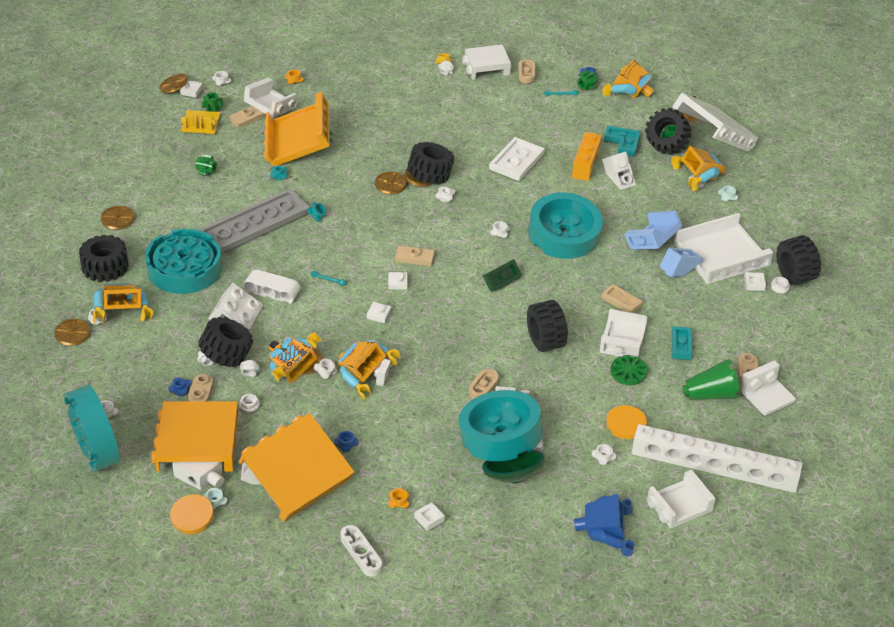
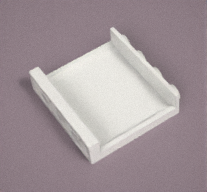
[673,93,758,151]
[674,213,773,284]

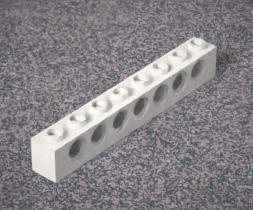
[632,424,803,493]

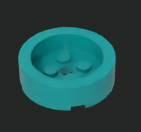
[528,192,603,259]
[145,229,222,294]
[64,384,120,472]
[458,390,544,461]

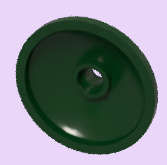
[482,450,545,484]

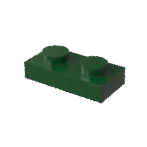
[482,259,522,292]

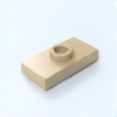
[229,106,266,128]
[395,245,435,266]
[601,284,643,313]

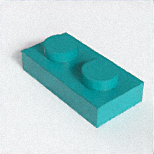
[672,326,692,360]

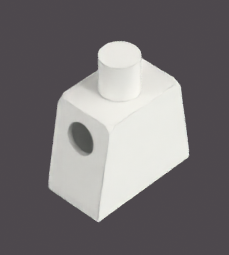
[172,462,225,490]

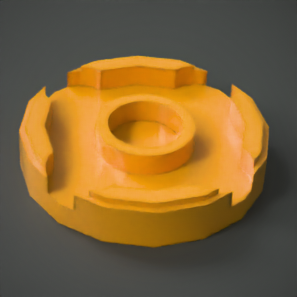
[606,405,647,439]
[170,494,214,534]

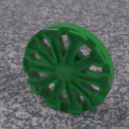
[610,355,648,385]

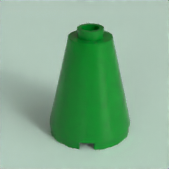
[682,359,740,400]

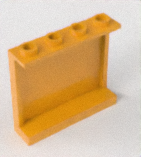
[264,92,330,166]
[152,401,238,472]
[239,413,355,522]

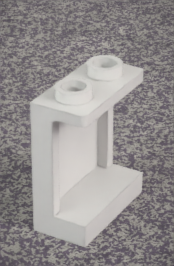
[462,45,511,80]
[244,77,298,118]
[600,309,647,357]
[647,470,716,529]

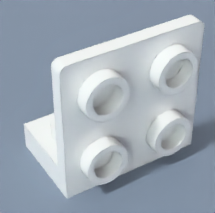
[208,283,263,330]
[740,360,796,416]

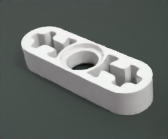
[341,525,382,576]

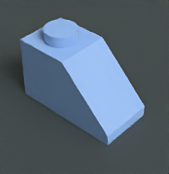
[659,247,704,278]

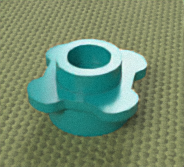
[270,166,289,180]
[308,202,326,222]

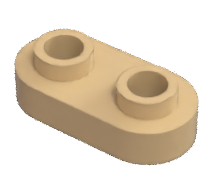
[518,59,535,84]
[737,353,758,382]
[469,369,499,399]
[188,374,213,401]

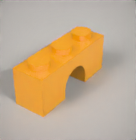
[572,132,602,181]

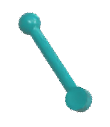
[544,90,579,96]
[310,271,346,286]

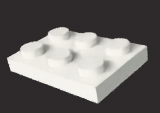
[489,137,545,181]

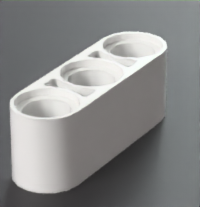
[243,270,301,304]

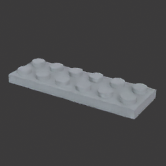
[199,189,309,254]

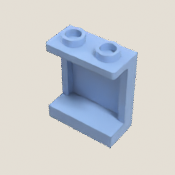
[624,211,682,250]

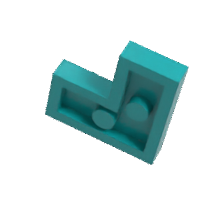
[604,125,641,157]

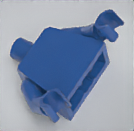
[574,494,635,556]

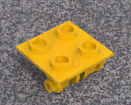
[181,110,220,134]

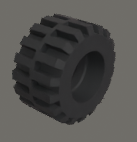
[645,108,692,155]
[407,142,455,184]
[79,235,129,282]
[776,235,821,286]
[527,299,568,352]
[198,317,253,367]

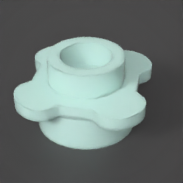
[718,186,738,202]
[203,488,227,510]

